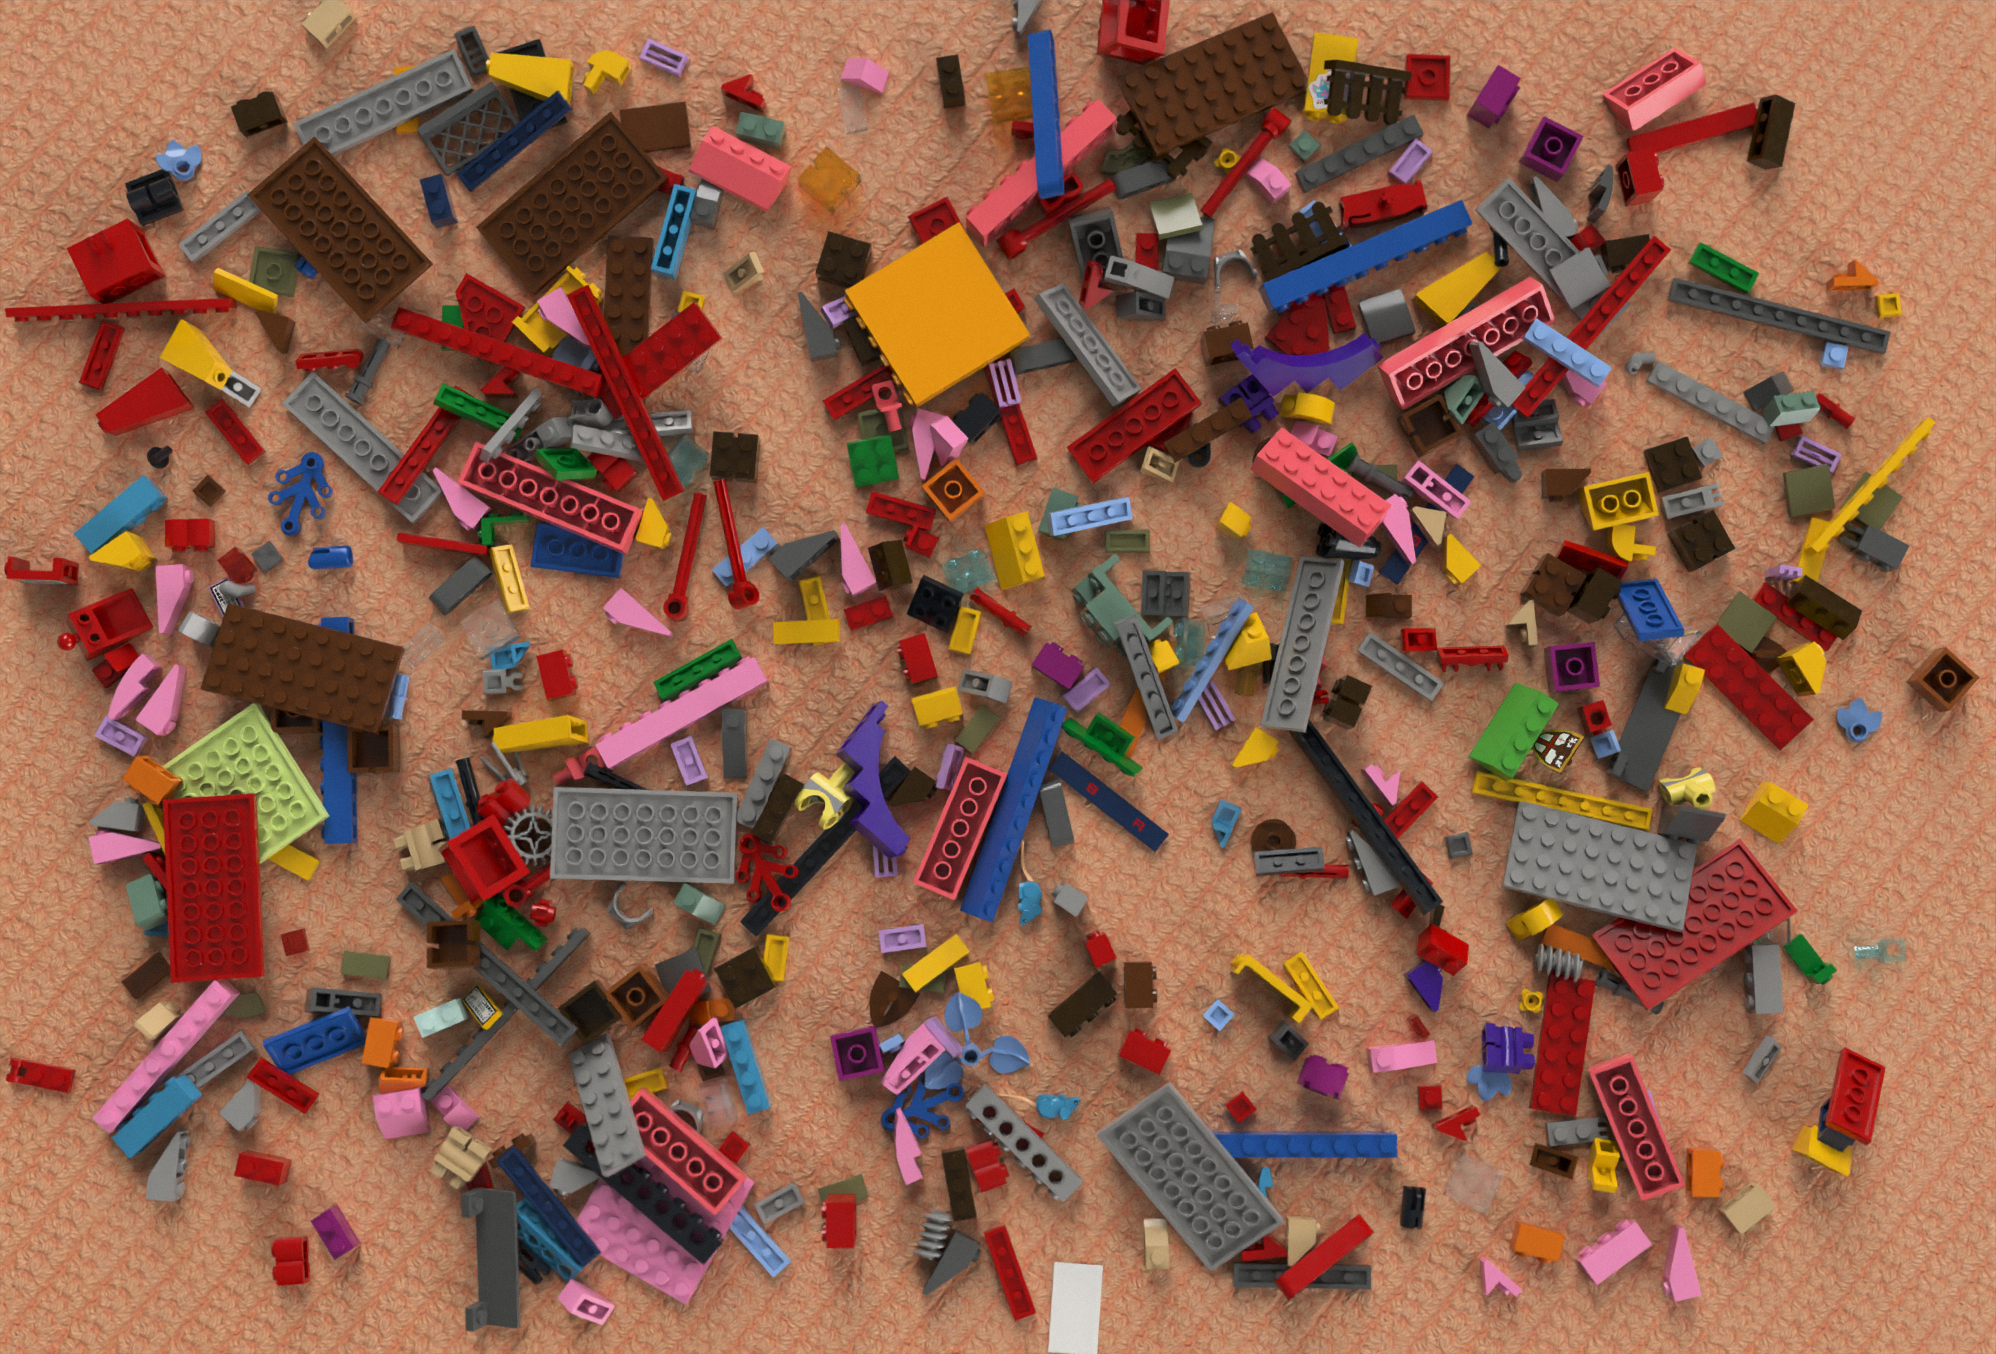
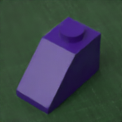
[1404,959,1443,1012]

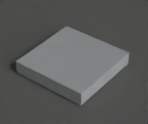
[1548,247,1610,310]

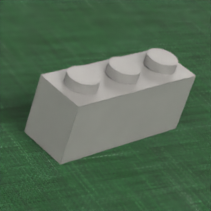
[1742,944,1783,1014]

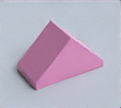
[840,58,889,94]
[929,416,969,466]

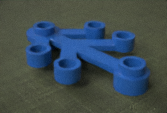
[268,452,333,536]
[881,1073,964,1138]

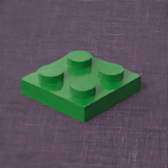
[847,434,899,487]
[535,448,597,481]

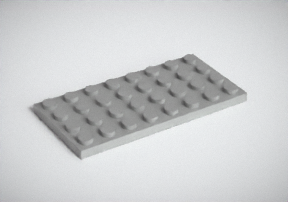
[550,787,737,883]
[1502,801,1697,932]
[1097,1081,1284,1271]

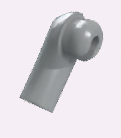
[1625,353,1655,375]
[219,581,256,598]

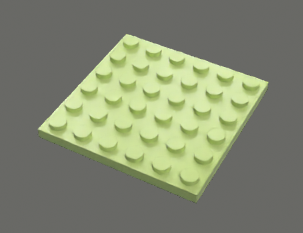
[163,703,329,864]

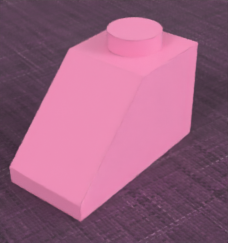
[1245,157,1292,205]
[689,1018,729,1068]
[558,1279,615,1325]

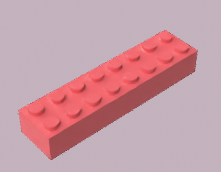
[966,99,1117,247]
[1377,277,1556,410]
[457,442,643,555]

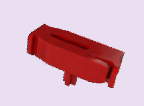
[1338,180,1427,231]

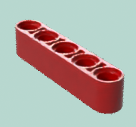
[1274,1214,1374,1301]

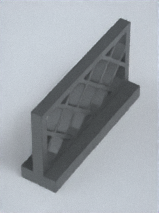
[417,81,519,176]

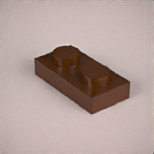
[489,1133,536,1168]

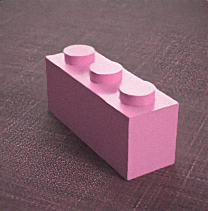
[1575,1219,1652,1285]

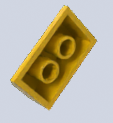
[1577,472,1659,531]
[984,511,1045,590]

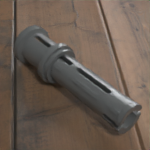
[345,338,391,405]
[1347,454,1414,502]
[1595,968,1664,1015]

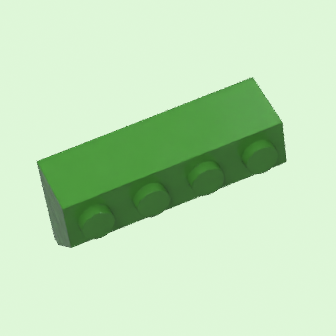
[1468,683,1559,782]

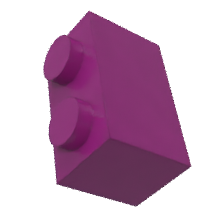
[1031,642,1084,691]
[311,1205,361,1260]

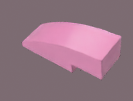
[108,653,162,721]
[894,1107,923,1185]

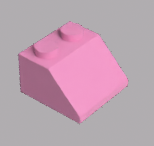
[373,1087,431,1139]

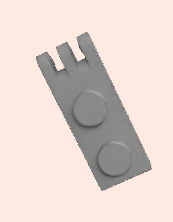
[1660,483,1725,520]
[1545,1116,1610,1146]

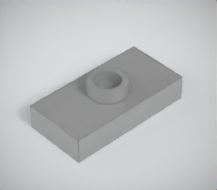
[1742,1035,1782,1084]
[754,1181,805,1225]

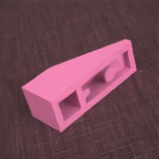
[537,287,592,350]
[1549,356,1607,408]
[909,408,943,483]
[1400,460,1471,520]
[433,467,493,531]
[1380,494,1416,566]
[841,523,877,597]
[156,564,194,635]
[603,588,674,638]
[135,664,186,736]
[88,829,162,864]
[881,1023,946,1095]
[1366,1040,1437,1072]
[1662,1224,1701,1302]

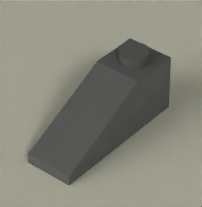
[690,179,724,230]
[798,292,841,362]
[722,709,747,778]
[304,987,381,1017]
[922,1229,982,1295]

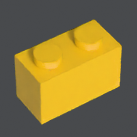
[954,961,995,1009]

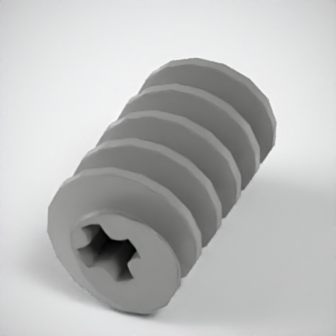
[1533,943,1584,982]
[914,1209,953,1261]

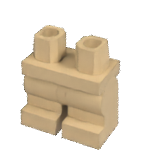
[394,819,447,871]
[431,1126,494,1190]

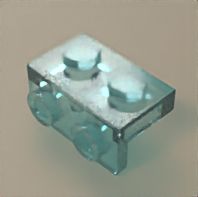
[668,434,709,486]
[942,549,996,593]
[1242,549,1292,591]
[1173,618,1205,666]

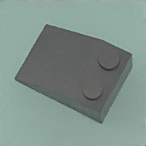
[1068,207,1124,284]
[1162,217,1215,285]
[769,530,840,584]
[1657,805,1726,845]

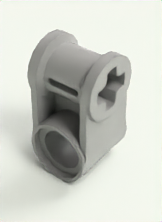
[567,398,613,428]

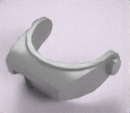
[1214,249,1257,289]
[607,883,654,930]
[670,1099,704,1136]

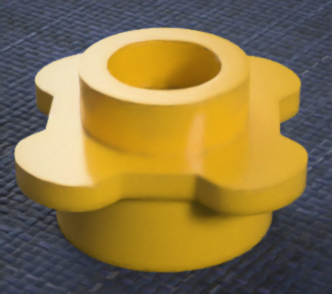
[1214,148,1240,174]
[1519,989,1543,1013]

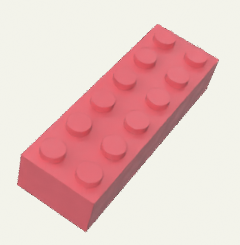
[1250,427,1392,548]
[913,757,1007,900]
[1587,1052,1686,1201]
[630,1087,748,1215]

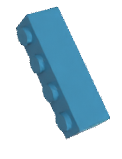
[651,184,697,281]
[74,475,168,554]
[721,1018,772,1115]
[112,1075,202,1159]

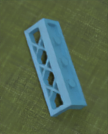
[428,768,471,841]
[517,1197,584,1283]

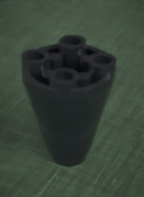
[1316,523,1381,559]

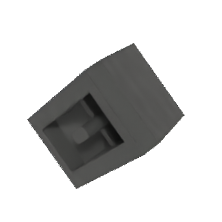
[1744,371,1794,411]
[1268,1020,1309,1061]

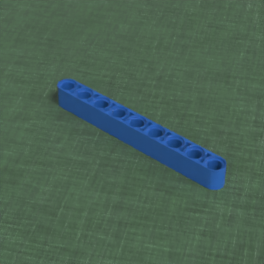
[1028,29,1064,199]

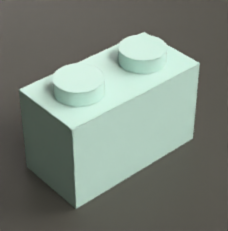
[414,997,470,1038]

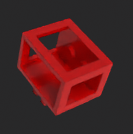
[1097,0,1170,66]
[67,218,166,304]
[438,814,530,907]

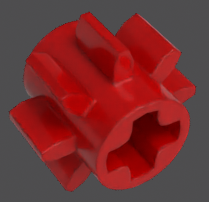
[530,899,556,927]

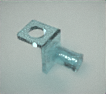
[1854,938,1907,964]

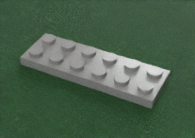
[1034,283,1142,406]
[568,1033,646,1177]

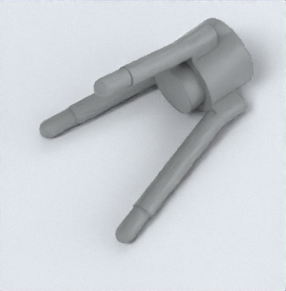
[480,742,528,786]

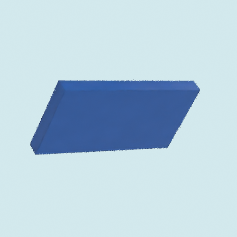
[530,522,624,579]
[1617,579,1684,641]
[263,1007,367,1075]

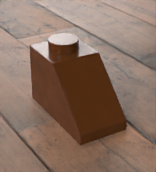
[1541,469,1591,502]

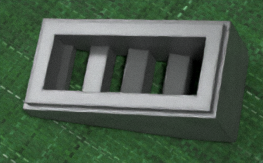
[454,25,490,76]

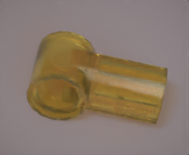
[1234,662,1261,697]

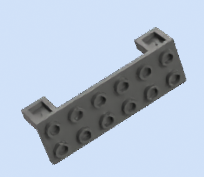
[1605,649,1695,791]
[461,1187,520,1332]

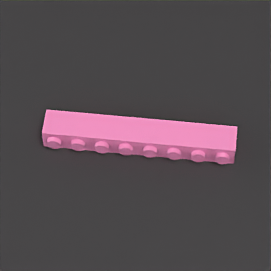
[595,656,769,769]
[93,979,240,1133]

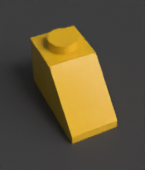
[635,497,672,550]
[1215,502,1252,540]
[1442,533,1482,586]
[1148,639,1179,674]
[1664,664,1705,715]
[1230,727,1279,768]

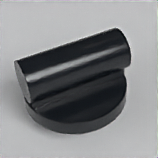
[147,446,173,469]

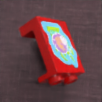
[4,556,79,586]

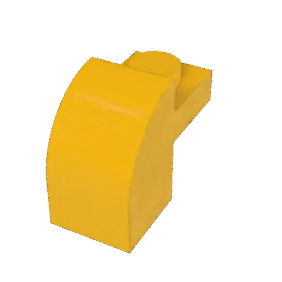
[583,51,632,95]
[1280,392,1335,424]
[1606,524,1656,563]
[1506,898,1563,941]
[1587,1138,1620,1193]

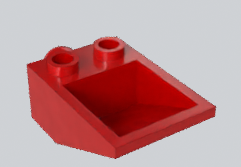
[57,588,153,661]

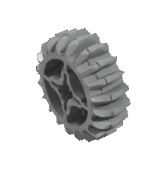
[503,804,553,866]

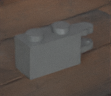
[1470,421,1523,483]
[1838,523,1910,572]

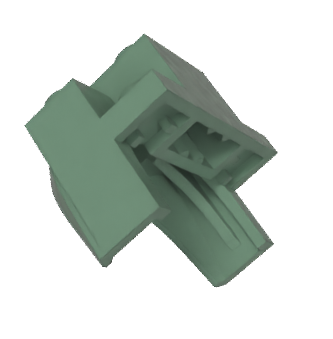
[1072,554,1173,657]

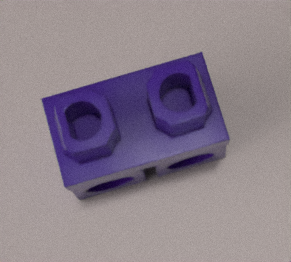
[1218,374,1278,434]
[1481,1023,1535,1074]

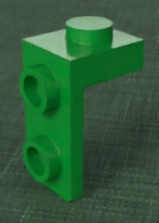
[478,512,530,548]
[1783,934,1837,985]

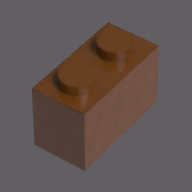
[1124,961,1157,1009]

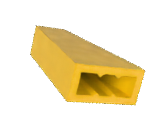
[486,53,574,104]
[1412,252,1502,327]
[159,319,232,390]
[492,715,589,753]

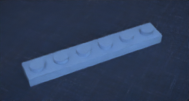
[1171,597,1254,723]

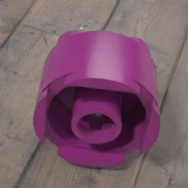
[1297,1054,1349,1100]

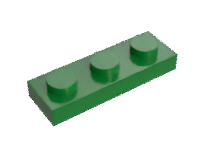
[1688,242,1759,294]

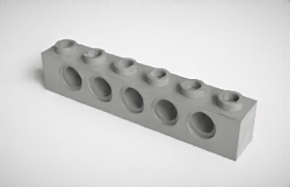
[965,1083,1083,1202]

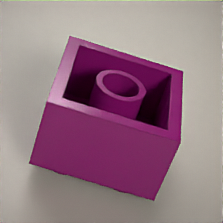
[1467,65,1521,128]
[1519,116,1584,182]
[1544,642,1600,693]
[830,1025,885,1081]

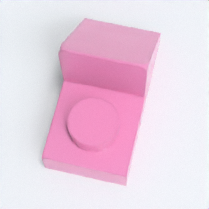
[1291,420,1338,458]
[1361,764,1400,806]
[430,1084,480,1131]
[1479,1256,1522,1297]

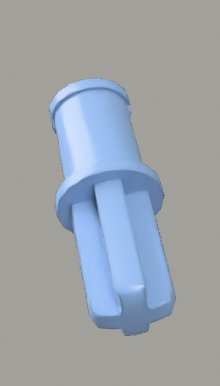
[387,674,409,719]

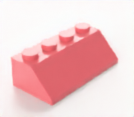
[1602,48,1706,131]
[689,126,791,212]

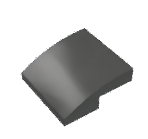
[1587,164,1613,223]
[1358,289,1416,345]
[1511,399,1563,451]
[1141,571,1190,617]
[655,948,713,995]

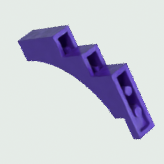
[1230,333,1383,397]
[835,701,911,859]

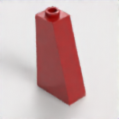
[95,367,194,436]
[641,968,709,1052]

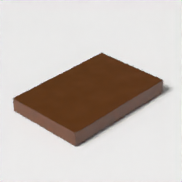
[620,102,692,152]

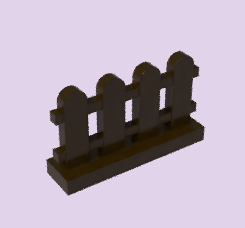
[1324,59,1412,125]
[1116,109,1213,178]
[1250,202,1351,282]

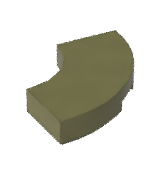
[1100,137,1152,175]
[223,992,267,1018]

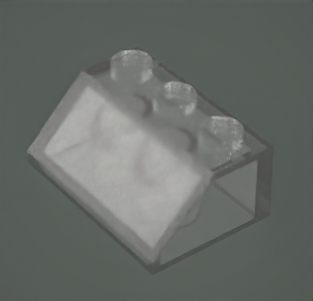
[1613,613,1701,667]

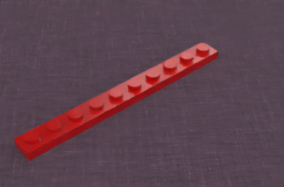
[1510,236,1671,419]
[567,285,685,501]
[822,289,1025,421]
[5,298,236,322]
[390,307,605,398]

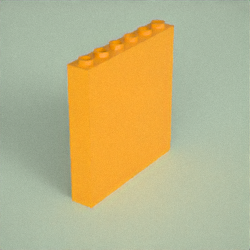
[843,222,1030,408]

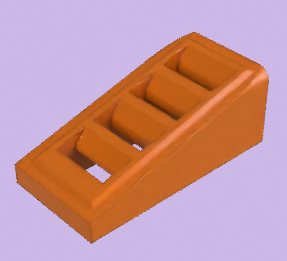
[379,1067,429,1093]

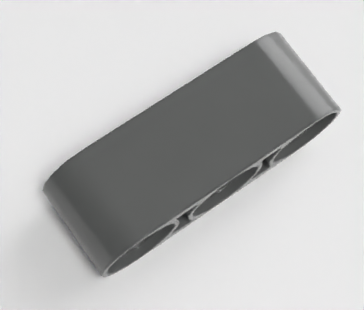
[1110,160,1177,200]
[1009,338,1077,375]
[429,556,493,615]
[1039,779,1075,848]

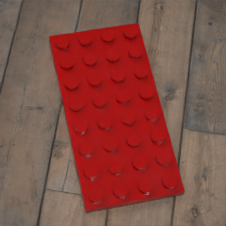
[163,793,265,983]
[1591,839,1798,1011]

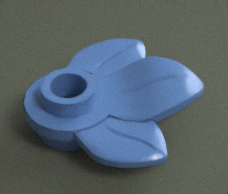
[156,140,202,181]
[1837,698,1882,743]
[1466,1063,1512,1101]

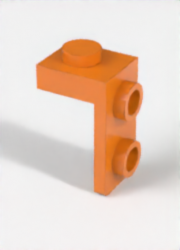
[442,872,483,920]

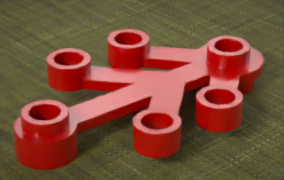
[736,834,798,912]

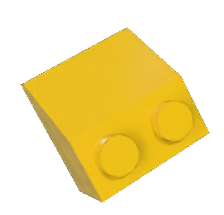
[89,531,157,571]
[1223,612,1272,670]
[1776,642,1827,697]
[912,686,963,730]
[1739,782,1809,844]
[1792,1124,1852,1177]

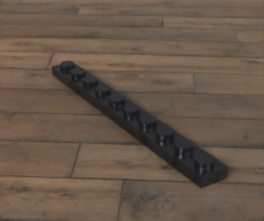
[1289,719,1443,916]
[740,756,911,937]

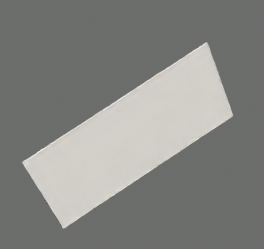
[1048,1262,1103,1354]

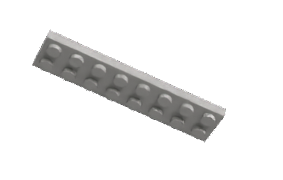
[294,49,474,156]
[1475,178,1631,337]
[282,371,444,524]
[1261,556,1345,732]

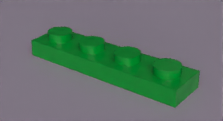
[433,383,525,442]
[653,639,743,702]

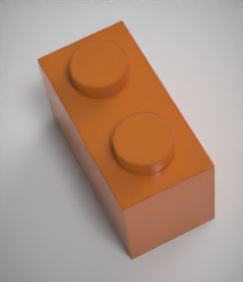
[122,756,183,805]
[362,1017,404,1068]
[1686,1148,1724,1198]
[1509,1220,1565,1264]

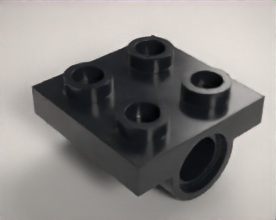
[125,169,184,226]
[906,575,964,633]

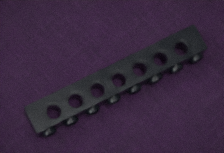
[563,1122,724,1265]

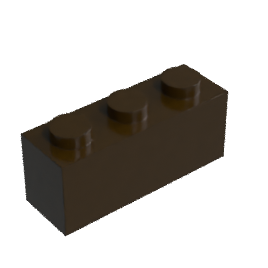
[1747,94,1795,170]
[1786,575,1862,640]
[751,773,805,844]
[1047,972,1117,1037]
[941,1146,977,1222]

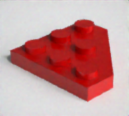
[455,273,525,365]
[1265,294,1330,355]

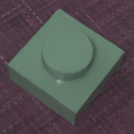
[1289,130,1320,163]

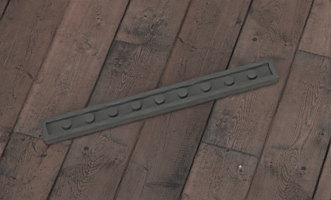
[1667,277,1891,355]
[396,882,578,1046]
[422,927,591,1101]

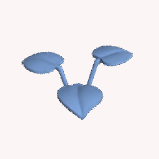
[925,992,1030,1089]

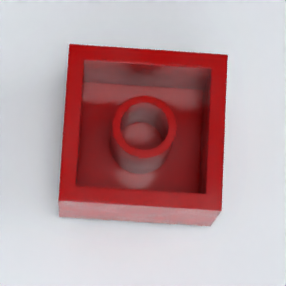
[1615,147,1664,207]
[822,1194,857,1249]

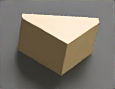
[1140,447,1179,483]
[1408,506,1446,549]

